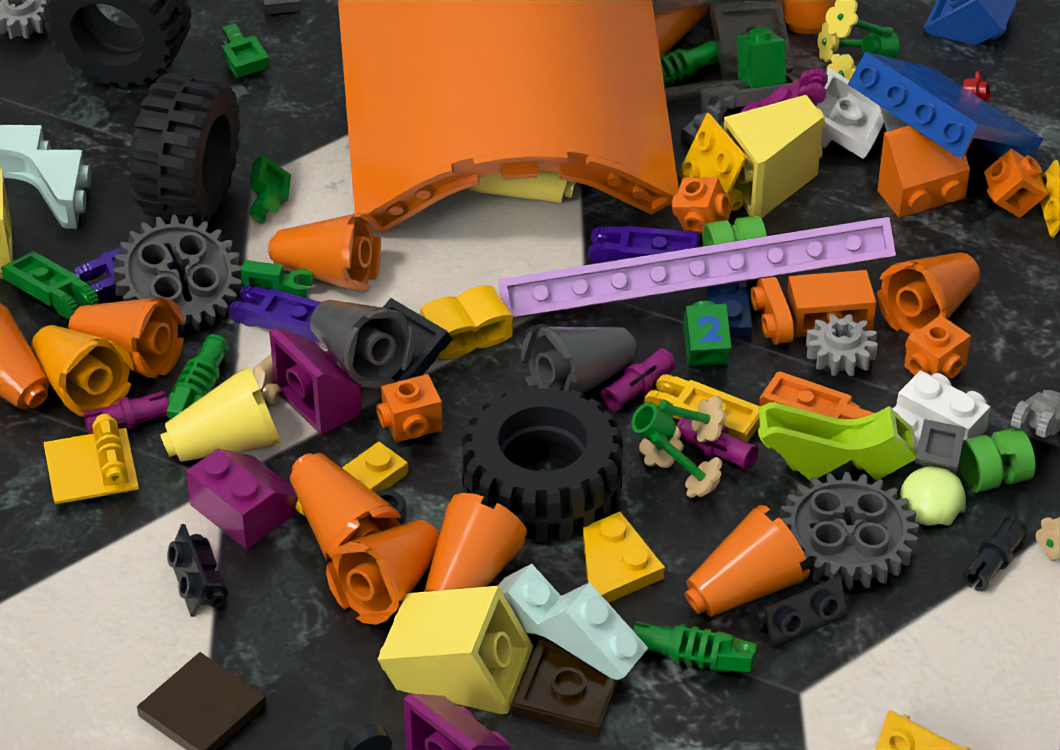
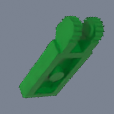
[1,251,99,320]

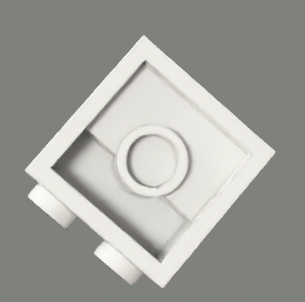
[815,68,884,159]
[893,370,991,467]

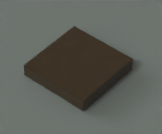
[512,639,621,737]
[137,652,267,750]

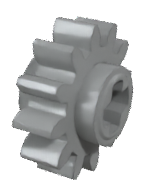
[0,0,46,39]
[806,314,878,376]

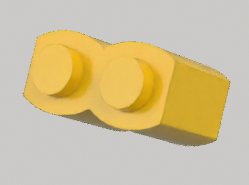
[420,285,513,359]

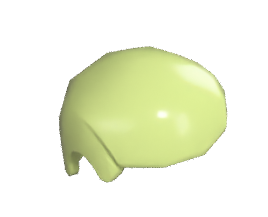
[900,465,966,526]

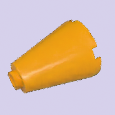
[31,325,133,417]

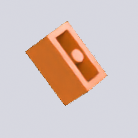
[786,270,876,337]

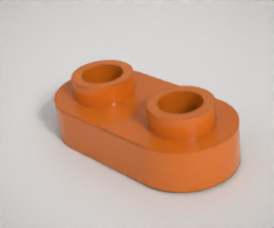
[751,276,794,345]

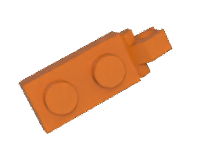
[759,371,874,419]

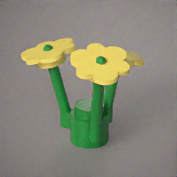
[818,0,900,80]

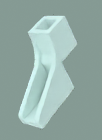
[0,125,91,229]
[498,564,648,680]

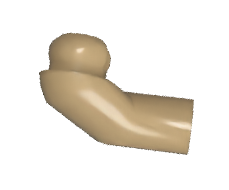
[253,354,282,406]

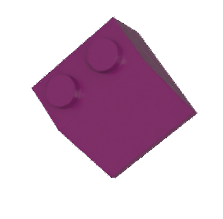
[269,328,362,436]
[186,449,299,550]
[404,693,511,750]

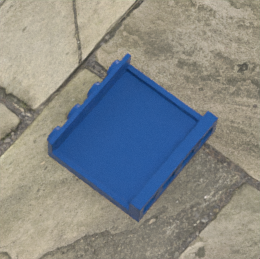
[848,51,1044,159]

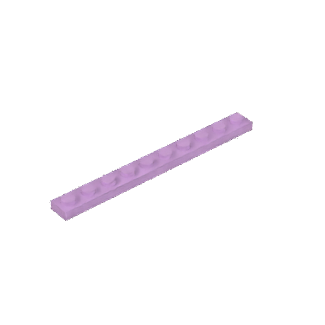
[498,217,896,318]

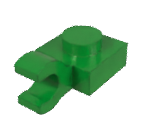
[221,23,270,78]
[249,155,291,224]
[241,260,314,298]

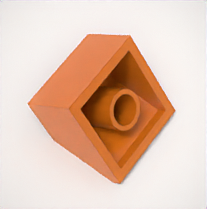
[877,125,970,218]

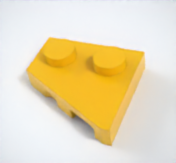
[583,511,665,603]

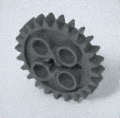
[113,215,242,334]
[780,472,919,589]

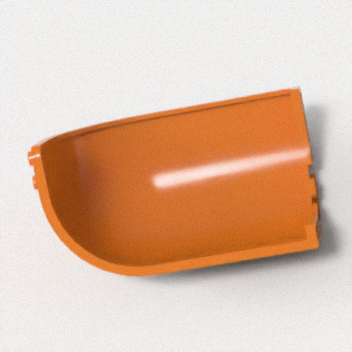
[338,0,679,233]

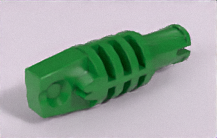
[660,41,720,88]
[167,334,229,420]
[633,621,757,672]

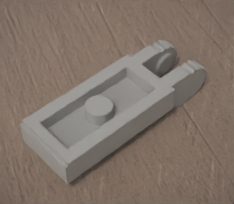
[1011,390,1060,438]

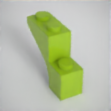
[758,402,917,481]

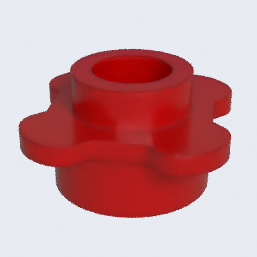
[963,71,991,103]

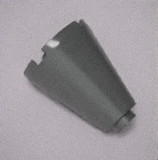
[310,300,415,389]
[521,327,637,394]

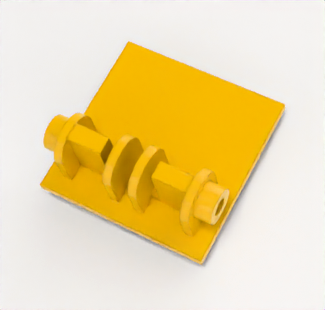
[678,113,747,211]
[43,414,139,504]

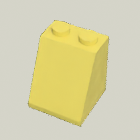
[723,95,825,218]
[377,586,534,714]

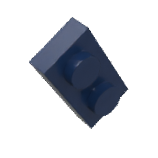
[706,281,752,338]

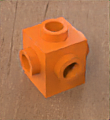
[984,149,1048,218]
[672,177,732,237]
[904,315,971,378]
[377,374,443,443]

